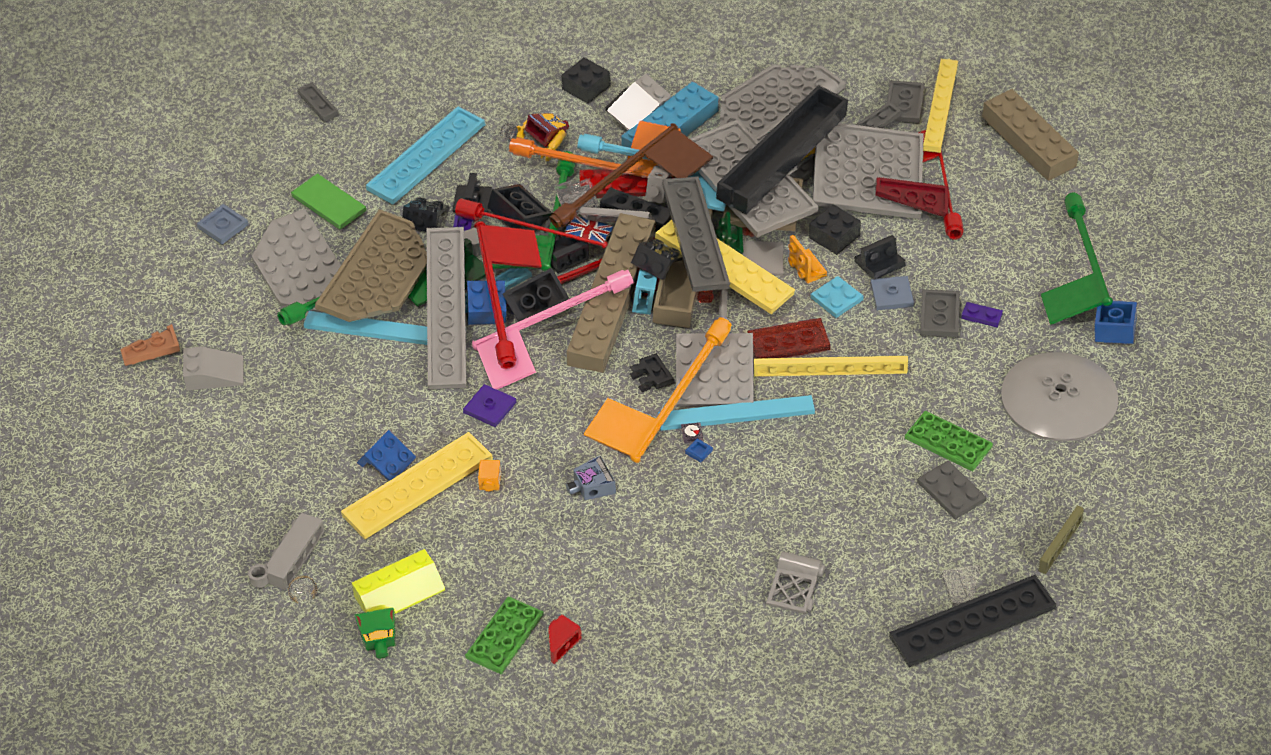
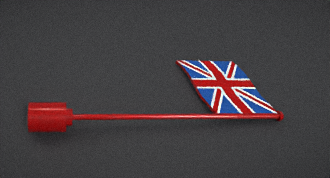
[455,198,613,248]

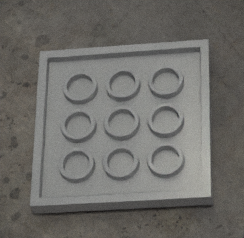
[676,333,753,407]

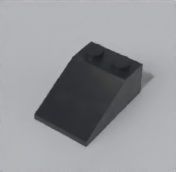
[502,268,569,322]

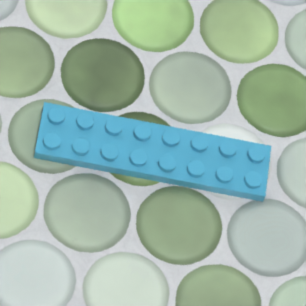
[366,106,485,205]

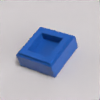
[685,438,713,463]

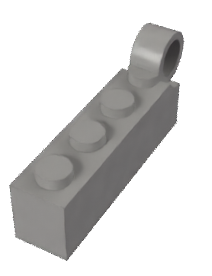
[248,513,324,590]

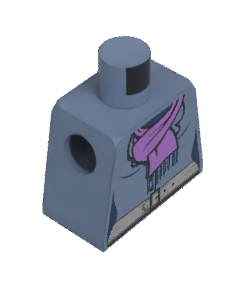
[566,456,616,500]

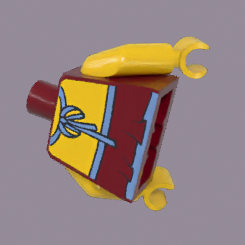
[516,113,569,162]

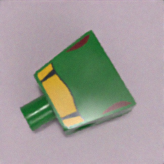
[355,607,396,659]

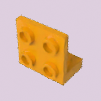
[788,235,827,284]

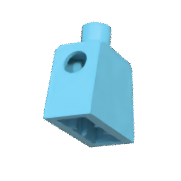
[632,270,657,314]

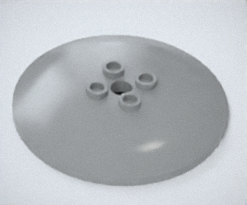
[1001,352,1119,442]

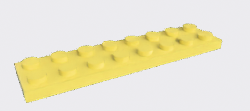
[655,220,795,314]
[341,432,493,539]

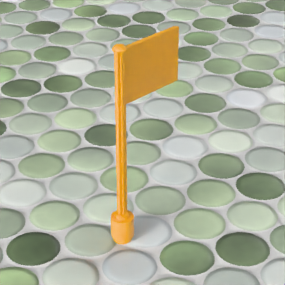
[583,317,732,463]

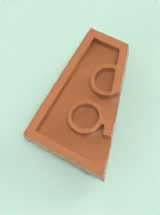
[120,324,180,366]

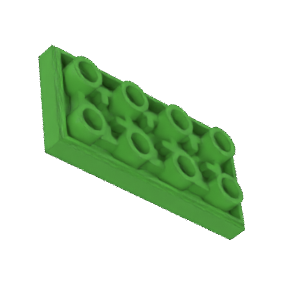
[291,173,367,230]
[905,411,993,472]
[465,596,544,674]

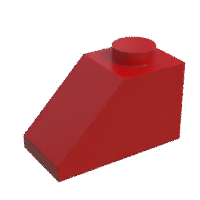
[548,614,582,664]

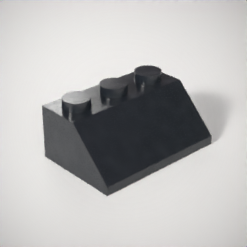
[487,184,552,232]

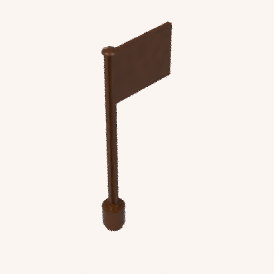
[549,123,713,229]

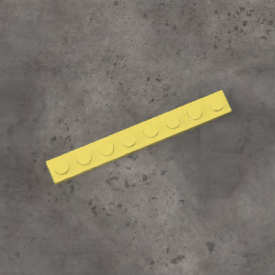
[923,59,958,153]
[754,356,908,376]

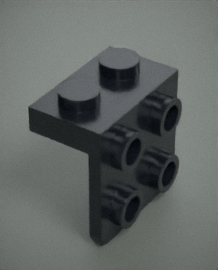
[631,239,683,280]

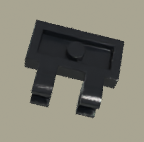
[630,353,674,392]

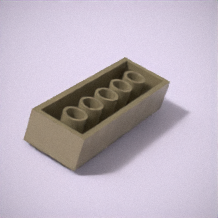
[982,89,1079,181]

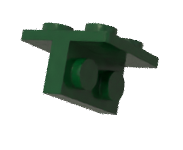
[714,212,744,254]

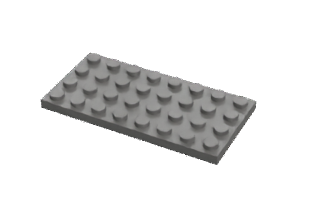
[690,120,818,237]

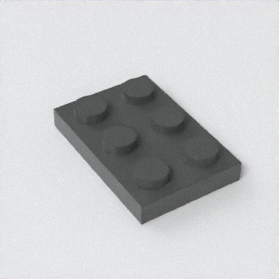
[887,80,925,123]
[920,289,960,337]
[917,460,987,520]

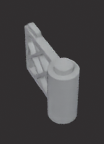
[766,551,825,614]

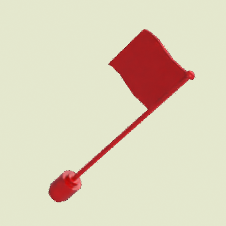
[918,130,964,239]

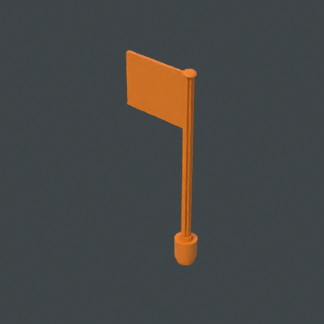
[509,120,681,178]

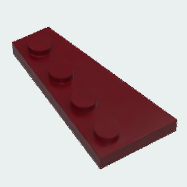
[875,177,949,217]

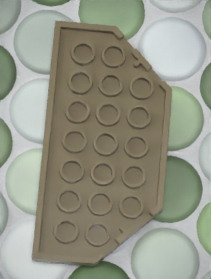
[315,209,427,322]

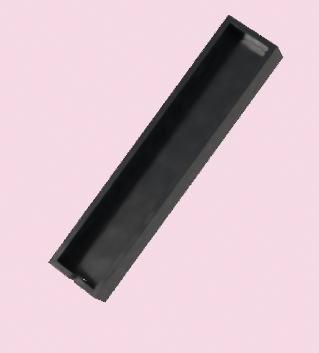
[716,85,848,215]

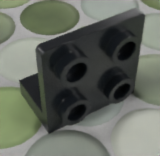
[402,197,449,232]
[551,237,589,273]

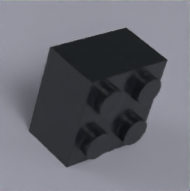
[561,57,611,104]
[809,204,861,255]

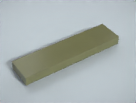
[1038,505,1084,574]

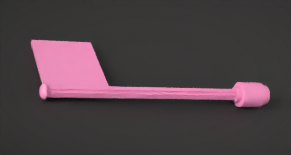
[472,270,634,389]

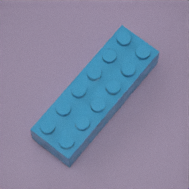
[621,82,718,148]

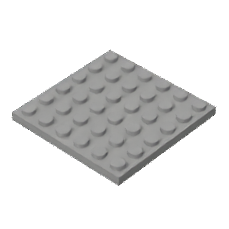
[812,123,923,219]

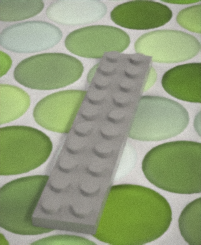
[427,227,467,389]

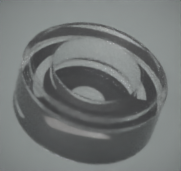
[500,123,518,141]

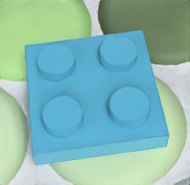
[811,276,864,318]

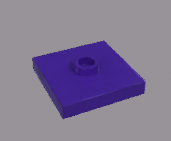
[463,384,516,428]

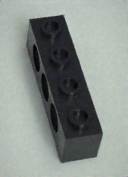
[600,188,672,233]

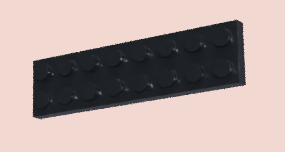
[889,574,1056,667]

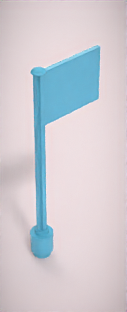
[577,134,726,212]

